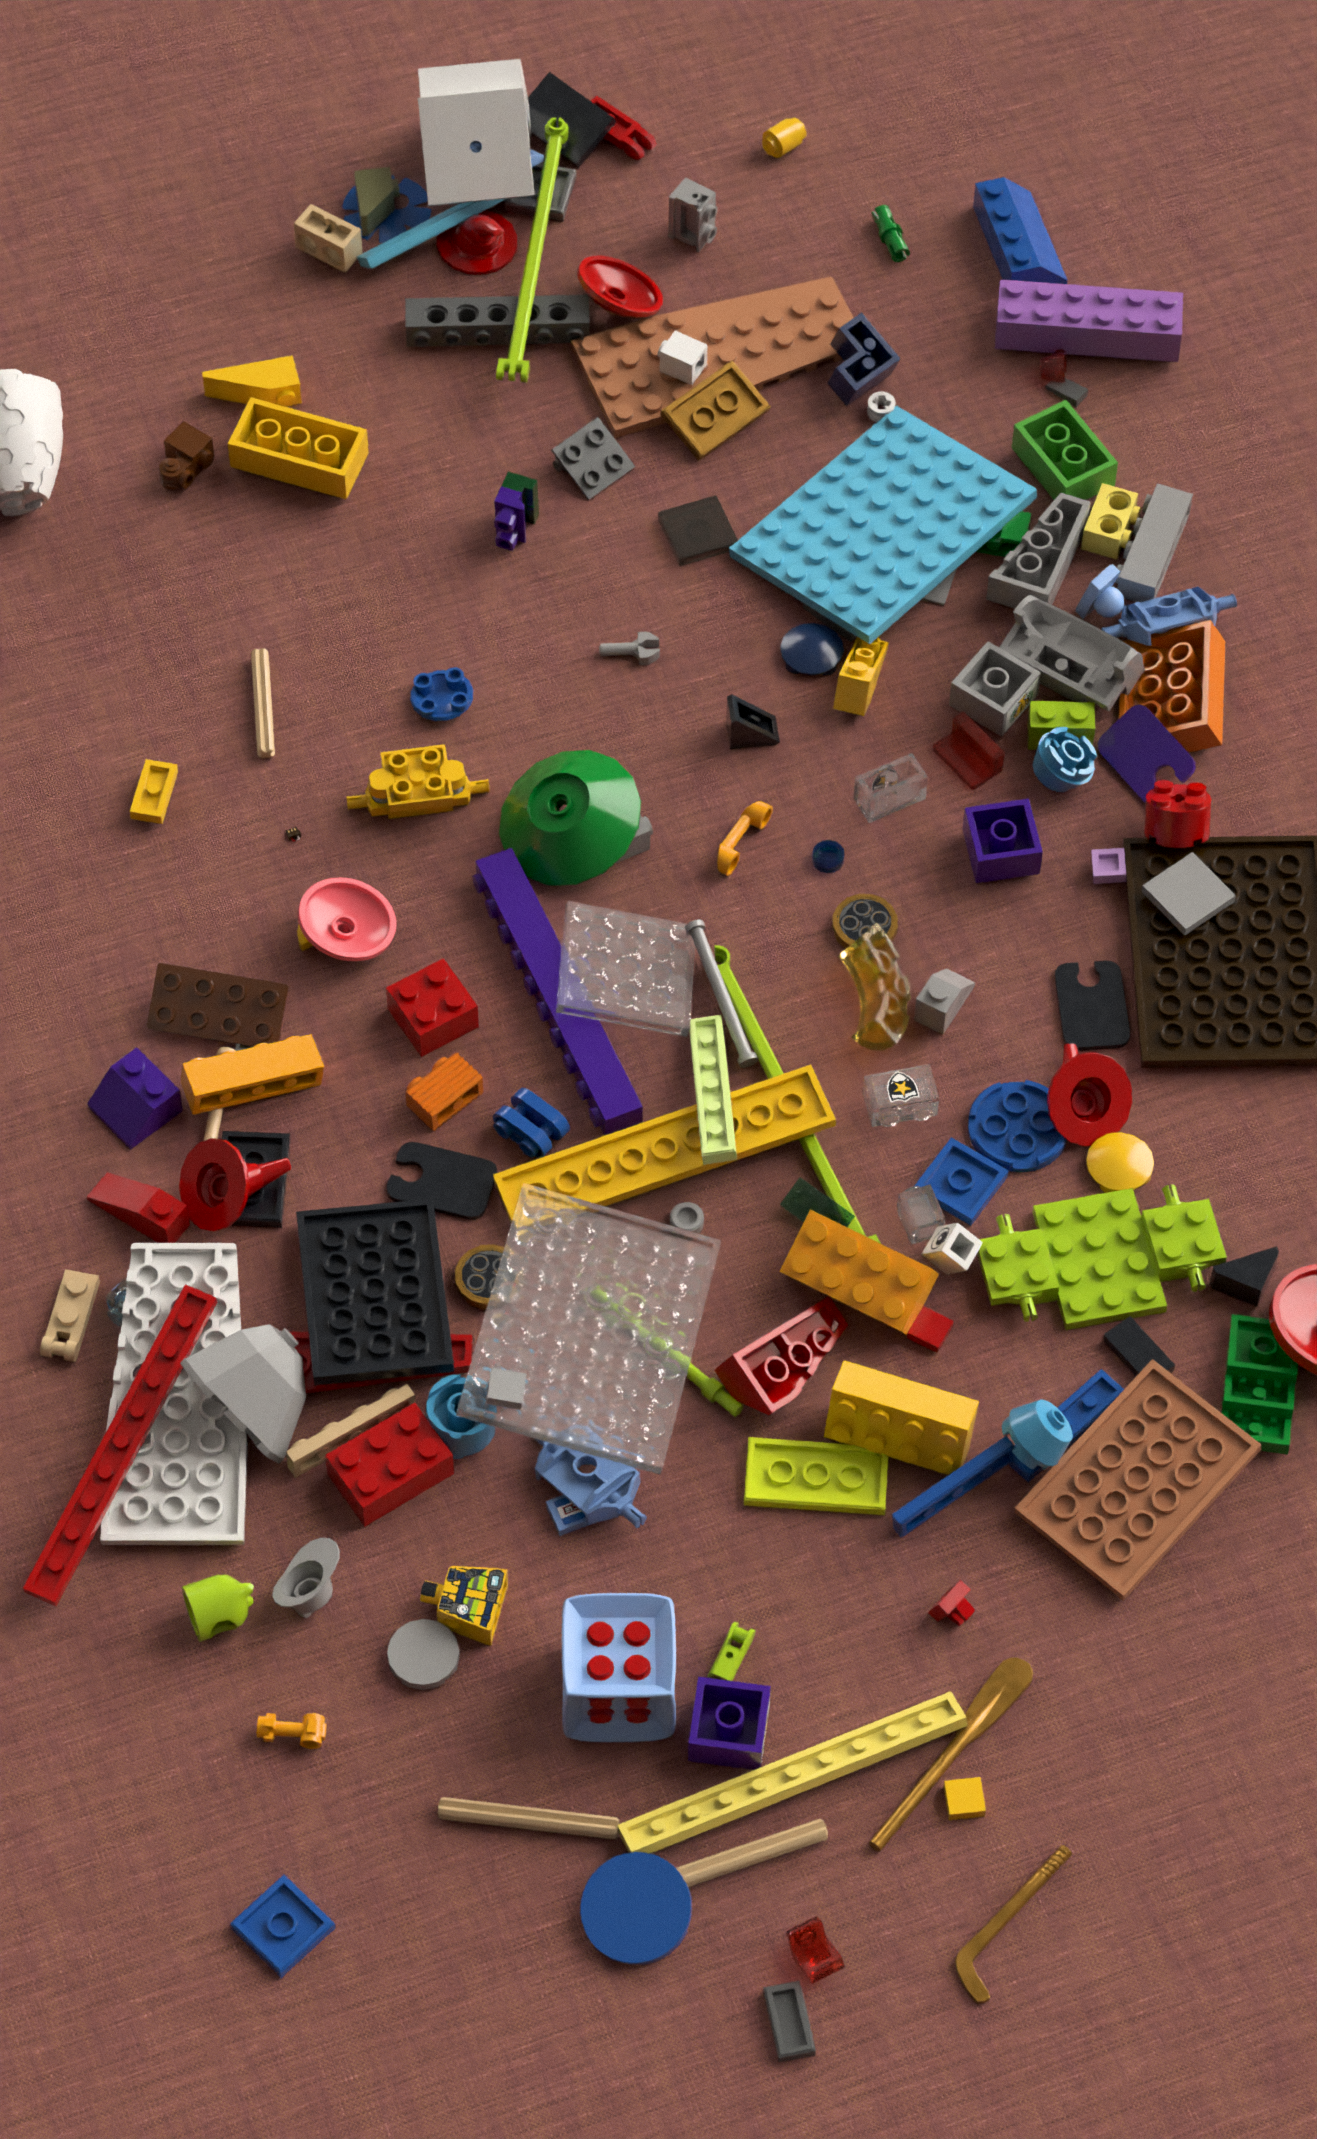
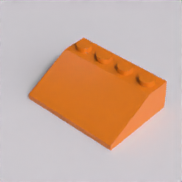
[1119,620,1225,752]

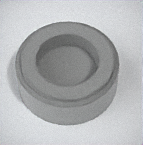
[670,1202,704,1238]

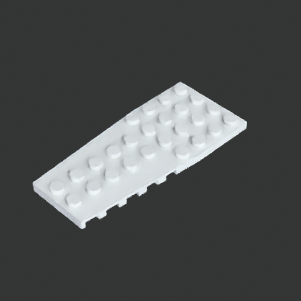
[100,1243,248,1545]

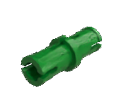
[871,205,910,262]

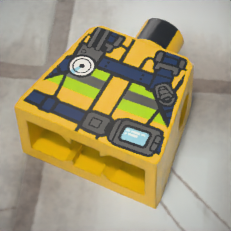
[420,1566,508,1646]

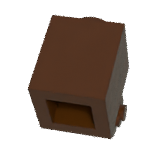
[159,421,215,490]

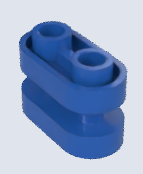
[493,1087,570,1158]

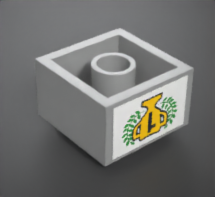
[949,641,1041,737]

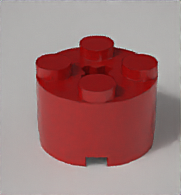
[1144,780,1212,848]

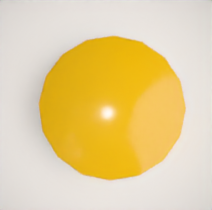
[1086,1132,1154,1193]

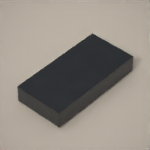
[1103,1316,1175,1376]

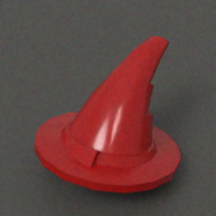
[437,210,517,275]
[1047,1044,1133,1147]
[179,1138,291,1232]

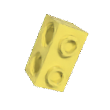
[1081,483,1141,559]

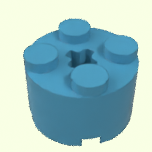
[426,1374,497,1459]

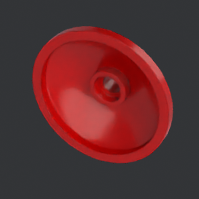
[577,256,663,318]

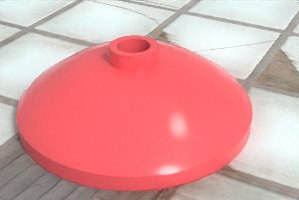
[298,877,397,961]

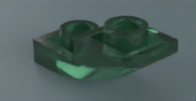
[780,1177,855,1227]

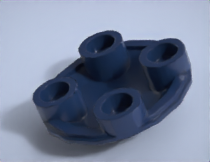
[780,623,844,676]

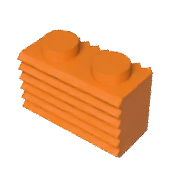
[405,1052,484,1131]

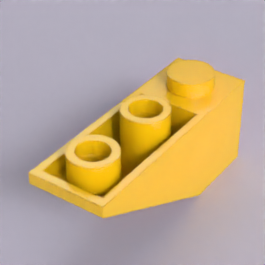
[833,637,889,716]

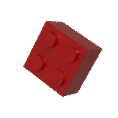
[386,958,479,1057]

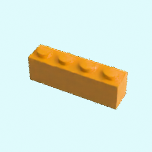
[181,1034,324,1115]

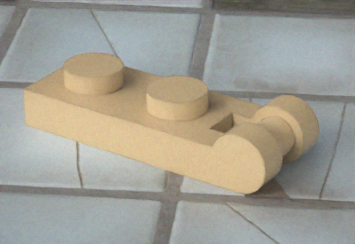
[40,1269,100,1362]

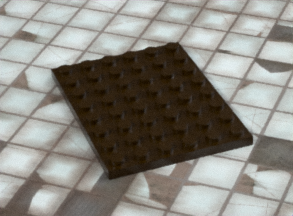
[1122,835,1317,1068]

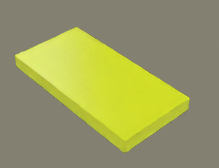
[744,1437,888,1515]

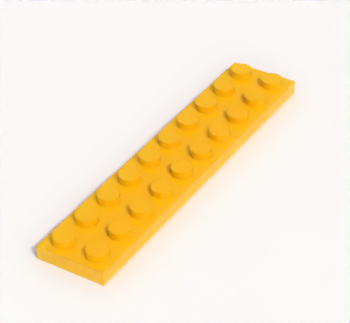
[493,1064,836,1237]

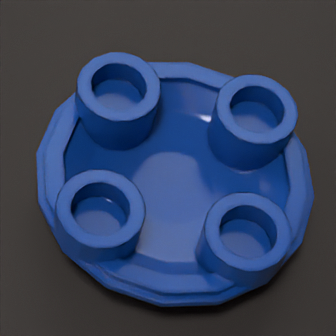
[410,667,474,721]

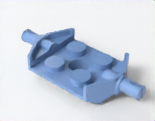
[1101,586,1237,646]
[530,1424,647,1528]

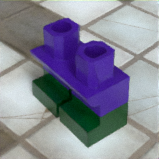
[494,471,539,551]

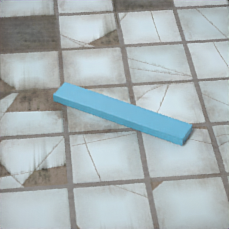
[357,198,508,269]

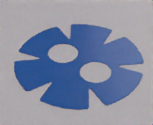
[342,175,431,243]

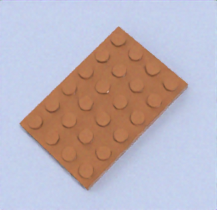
[1015,1359,1261,1601]

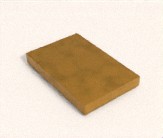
[660,360,771,461]

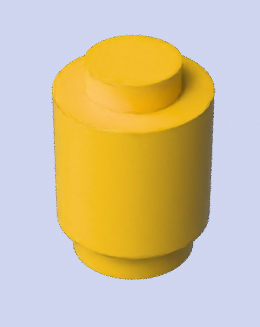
[762,117,806,158]

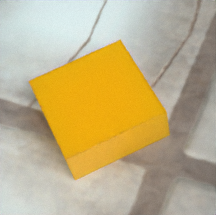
[943,1777,986,1820]

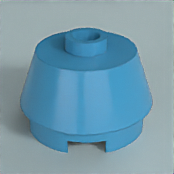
[1033,727,1097,792]
[1002,1400,1073,1470]

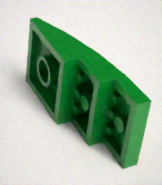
[1221,1314,1298,1455]

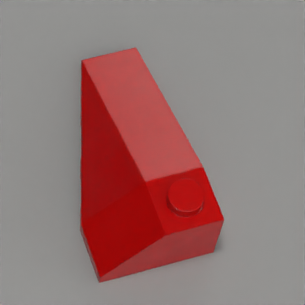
[714,1296,848,1415]

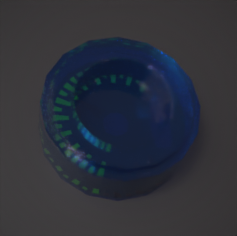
[812,840,845,873]

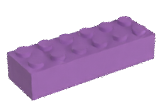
[995,280,1183,362]

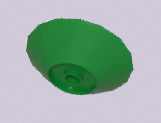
[499,750,641,886]

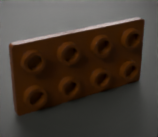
[147,963,289,1047]

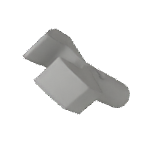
[599,632,660,665]

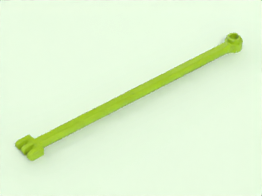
[496,117,569,383]
[711,945,881,1244]

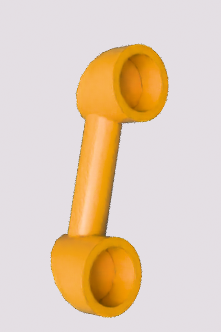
[717,801,773,876]

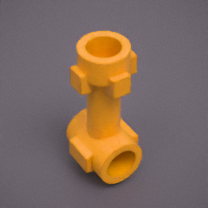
[257,1713,327,1749]

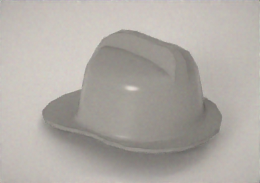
[272,1538,340,1618]

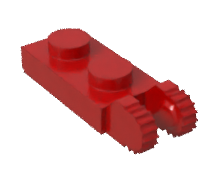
[591,96,657,161]

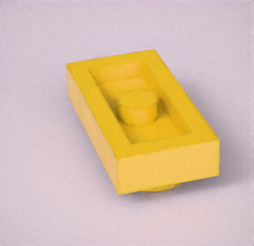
[130,759,178,824]

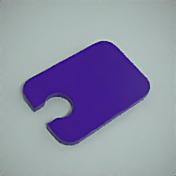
[1098,705,1196,803]

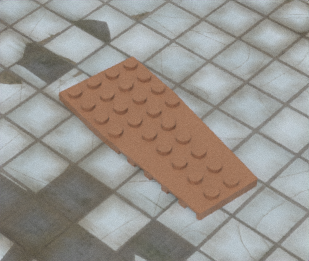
[571,277,854,438]

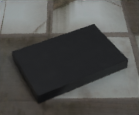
[528,72,616,168]
[222,1131,291,1228]

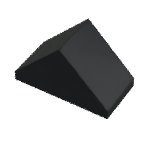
[726,694,780,750]
[1209,1246,1279,1307]

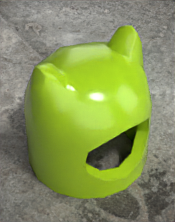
[182,1575,254,1642]

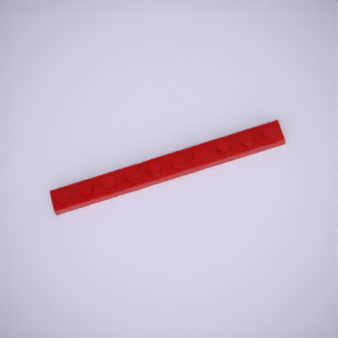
[23,1284,218,1607]

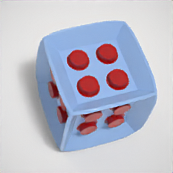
[562,1593,676,1742]

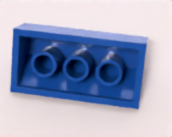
[973,177,1067,284]

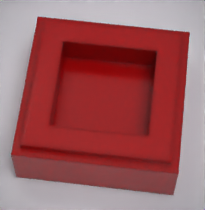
[907,1306,954,1353]

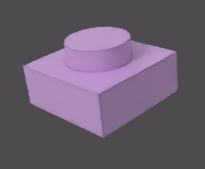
[1091,848,1126,884]

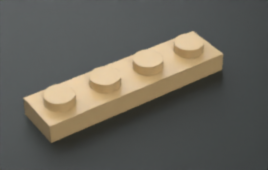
[286,1384,415,1478]

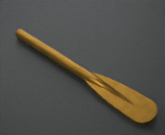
[869,1657,1033,1852]

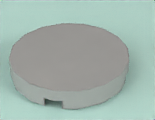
[387,1619,460,1690]

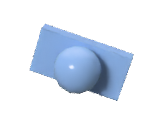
[1075,564,1124,619]

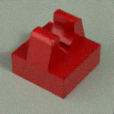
[928,1580,975,1626]

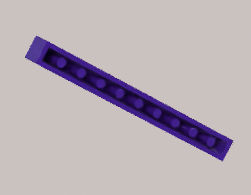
[472,848,643,1136]

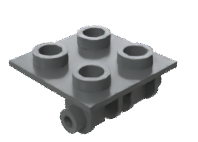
[551,417,635,500]

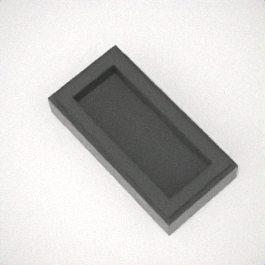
[763,1980,816,2062]

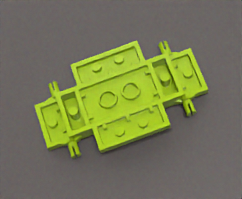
[977,1185,1227,1330]

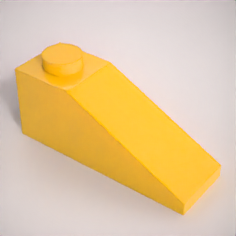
[202,355,302,407]

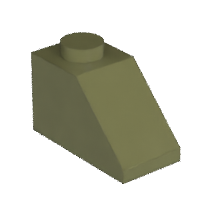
[354,167,399,236]

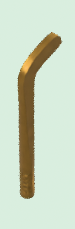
[956,1845,1072,2004]

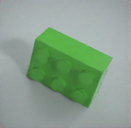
[1012,400,1118,500]

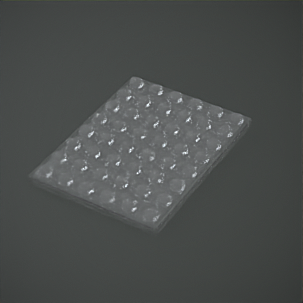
[456,1183,721,1475]

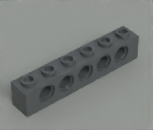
[405,295,590,347]

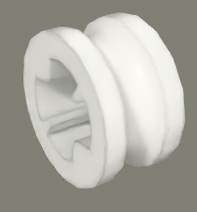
[867,392,895,422]

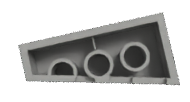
[986,493,1091,609]

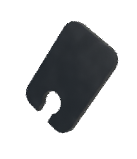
[1055,960,1130,1051]
[387,1142,497,1220]

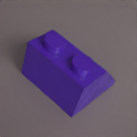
[87,1047,183,1150]

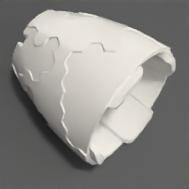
[0,369,63,516]

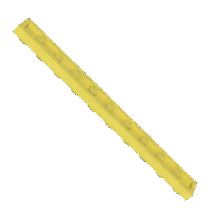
[617,1691,967,1854]

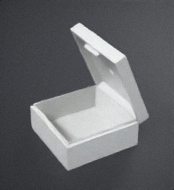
[418,59,535,206]

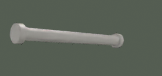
[684,919,758,1068]

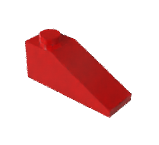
[87,1172,190,1243]

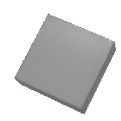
[486,1368,526,1410]

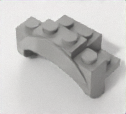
[999,595,1145,712]

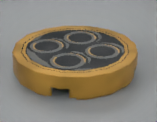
[832,894,898,954]
[455,1244,523,1310]

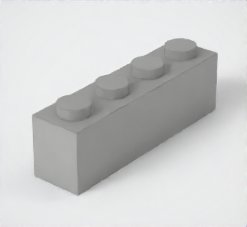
[1115,483,1193,602]

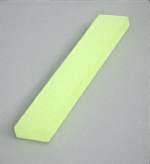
[688,1015,737,1165]

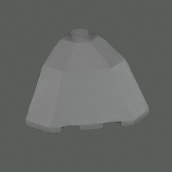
[180,1324,306,1464]

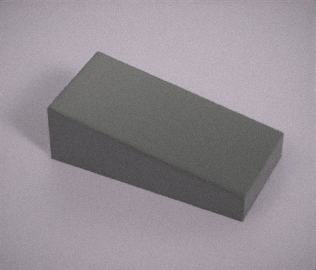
[1045,374,1088,407]

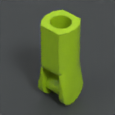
[708,1621,756,1681]

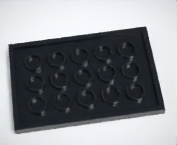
[296,1199,454,1386]

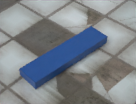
[1008,1369,1124,1483]
[892,1436,1014,1537]

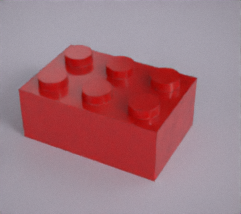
[325,1403,454,1527]

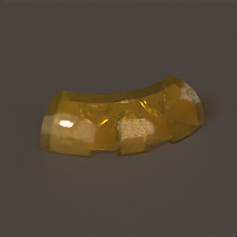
[838,922,911,1051]

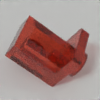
[786,1916,845,1984]

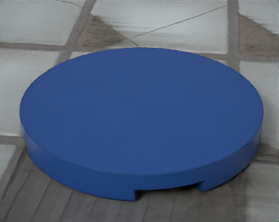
[968,1080,1067,1172]
[580,1852,692,1965]

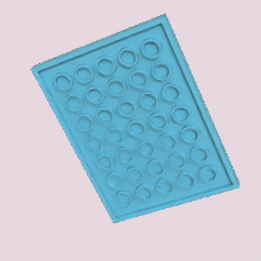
[729,406,1037,644]

